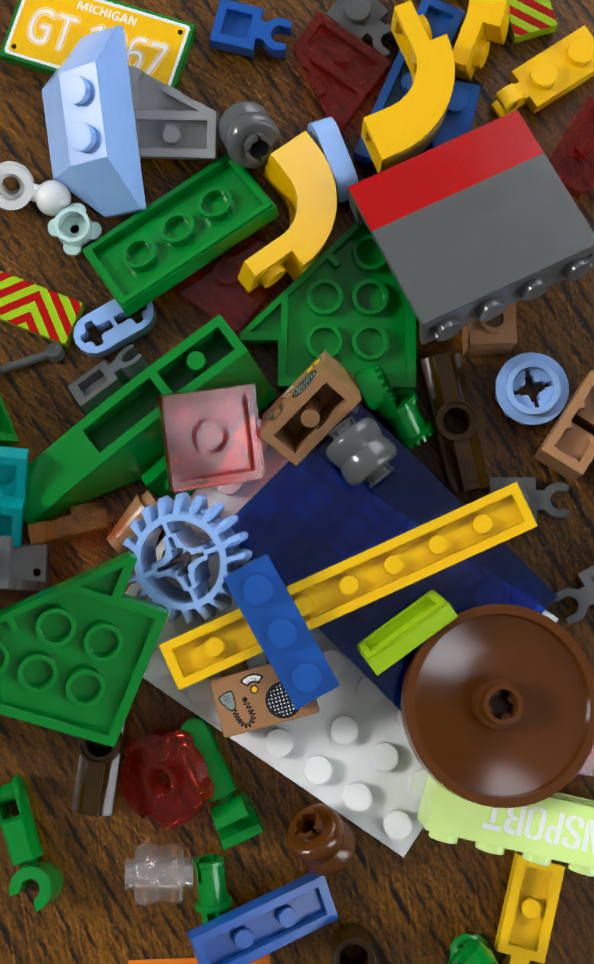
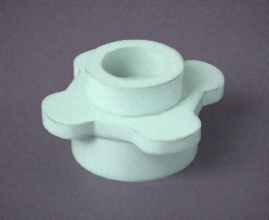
[48,203,102,256]

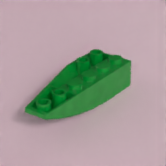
[24,314,278,526]

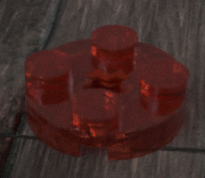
[120,729,214,829]

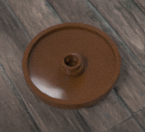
[401,604,594,808]

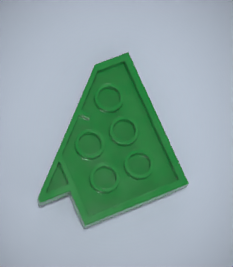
[239,222,416,391]

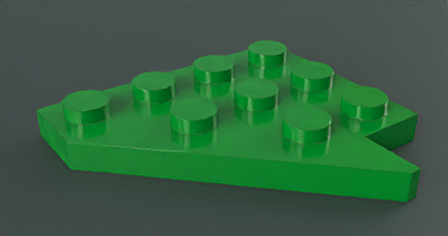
[0,551,168,747]

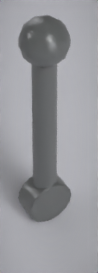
[0,342,65,375]

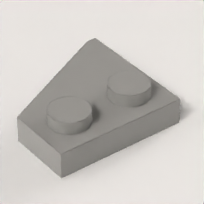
[128,66,219,160]

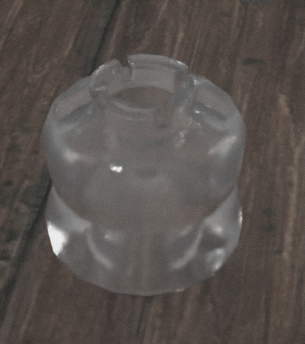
[125,843,193,905]

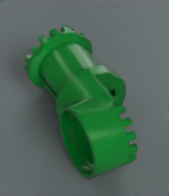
[354,362,434,449]
[448,932,498,964]

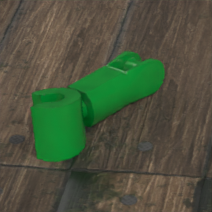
[180,717,264,851]
[0,774,63,912]

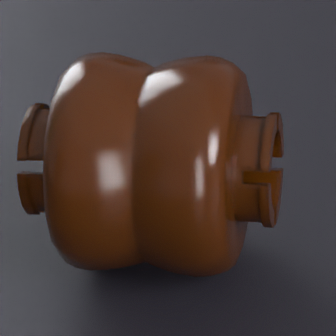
[287,804,356,876]

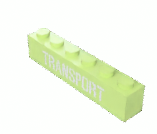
[417,773,594,877]

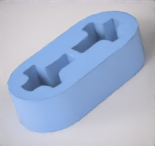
[307,117,359,204]
[73,299,157,358]

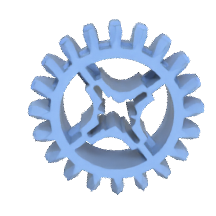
[123,492,252,623]

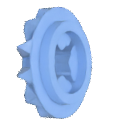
[495,352,569,425]

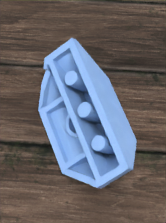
[42,25,146,218]

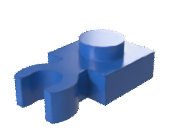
[209,0,292,58]

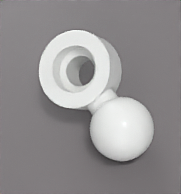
[0,161,71,216]

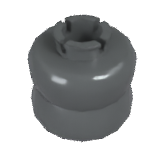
[217,101,281,168]
[326,416,397,488]

